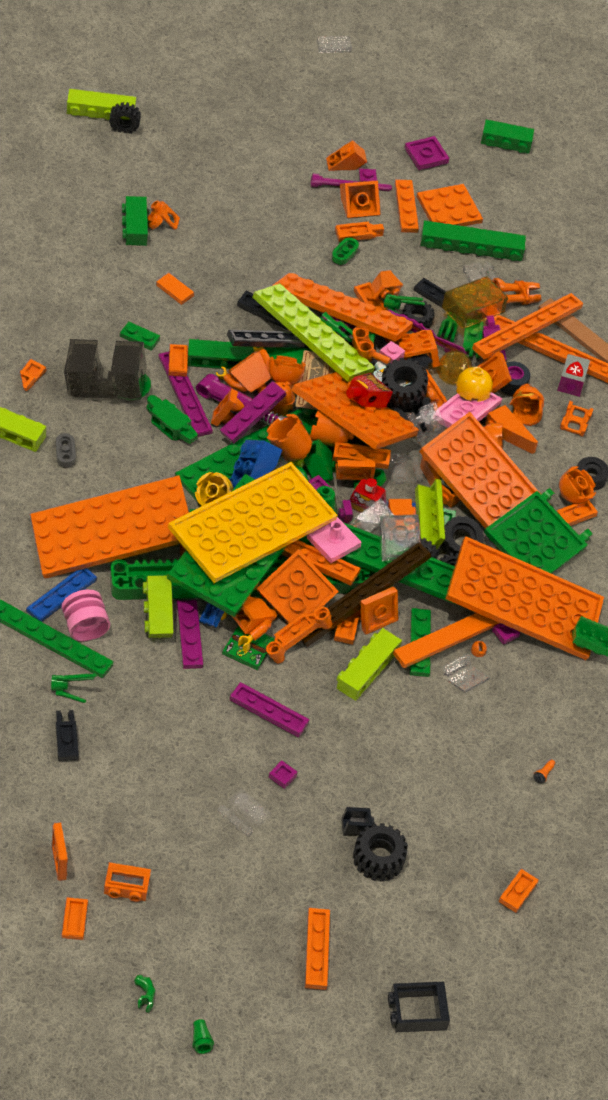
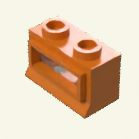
[104,862,151,902]

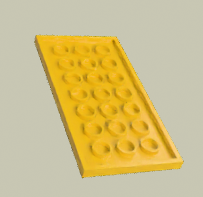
[168,462,338,583]

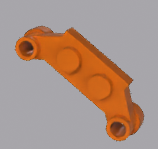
[266,607,333,664]

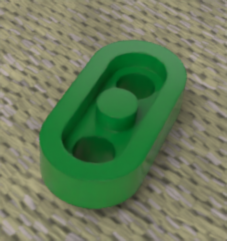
[332,238,359,265]

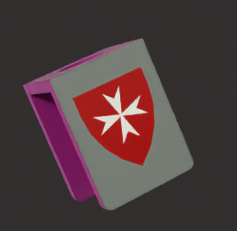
[557,354,590,397]

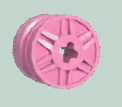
[61,589,110,642]

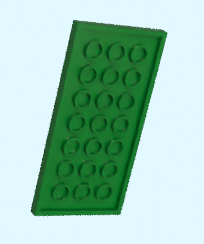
[167,474,287,617]

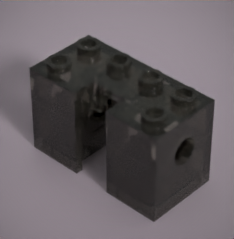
[64,339,147,399]

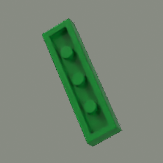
[410,608,431,677]

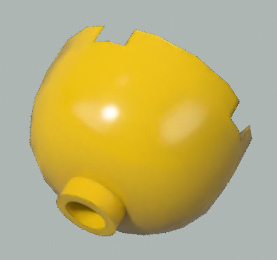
[456,367,493,402]
[195,472,234,506]

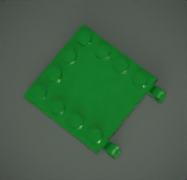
[484,488,593,574]

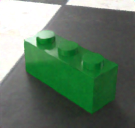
[481,119,534,153]
[122,196,148,246]

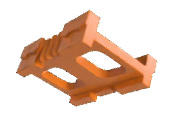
[560,401,594,437]

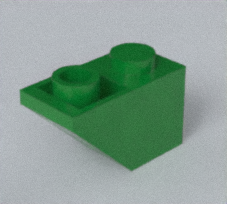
[304,439,333,482]

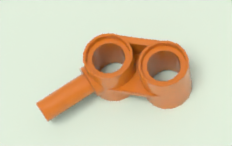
[352,326,391,364]

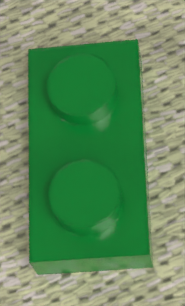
[120,321,160,351]

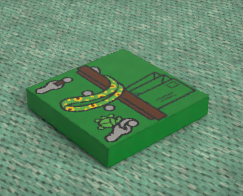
[222,625,275,671]

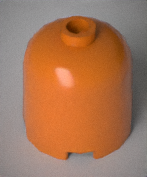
[310,410,354,447]
[267,414,312,462]

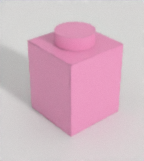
[377,341,405,365]

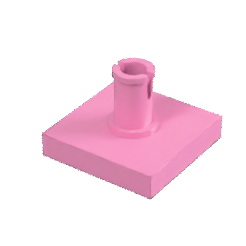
[307,517,362,563]

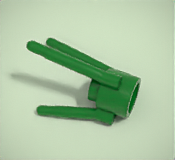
[384,294,425,314]
[51,673,97,703]

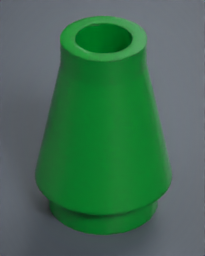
[192,1019,214,1054]

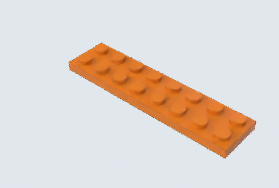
[272,273,413,342]

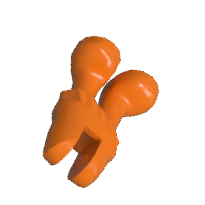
[491,278,541,310]

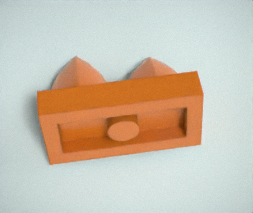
[211,388,244,426]

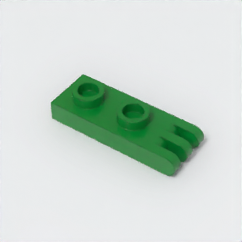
[462,317,484,359]

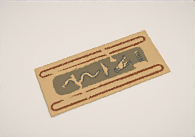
[295,350,333,410]

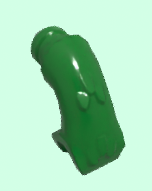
[134,975,155,1013]

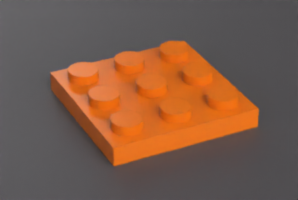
[416,184,483,226]
[256,549,339,624]

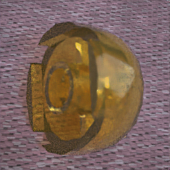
[436,350,473,385]

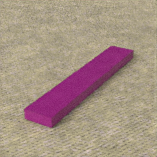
[158,352,213,437]

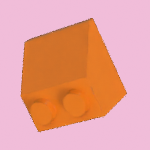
[340,181,380,218]

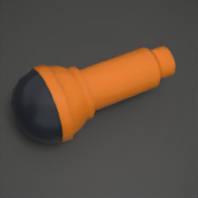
[533,760,555,784]

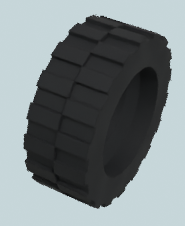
[442,516,484,556]

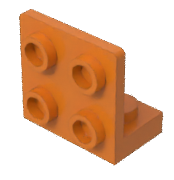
[397,330,440,367]
[335,459,375,480]

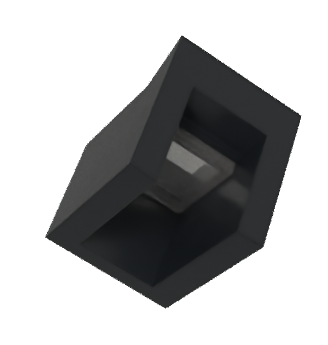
[341,807,374,836]

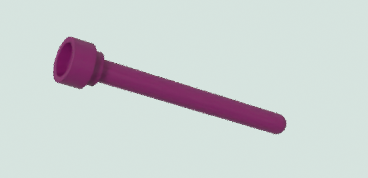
[311,173,392,191]

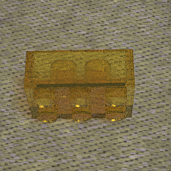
[442,276,508,329]

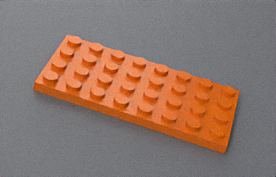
[30,476,189,578]
[445,536,604,660]

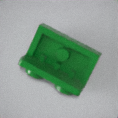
[572,616,608,657]

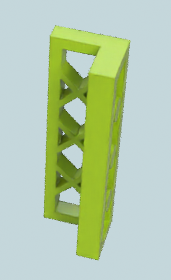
[415,479,445,549]

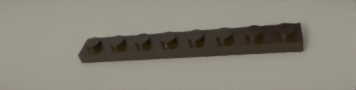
[301,542,432,647]

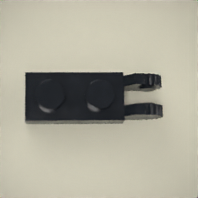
[55,710,79,761]

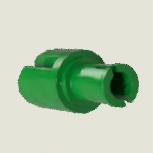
[437,311,458,343]
[320,312,353,343]

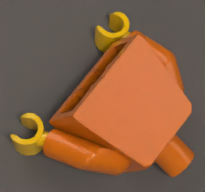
[216,347,271,393]
[221,597,277,651]

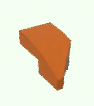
[20,359,47,391]

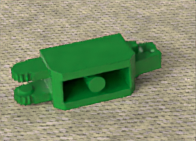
[146,395,198,444]

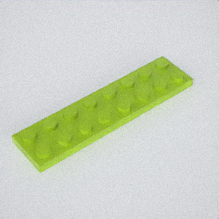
[253,284,375,382]

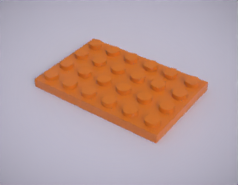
[291,372,419,450]
[419,412,541,529]

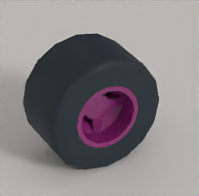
[500,361,531,396]

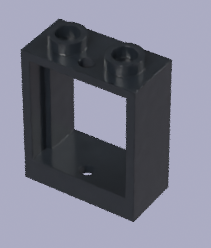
[388,982,450,1033]

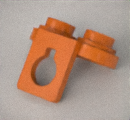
[147,200,180,230]

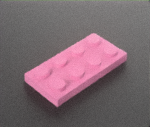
[431,392,502,428]

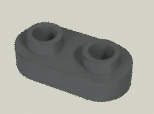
[55,433,76,467]

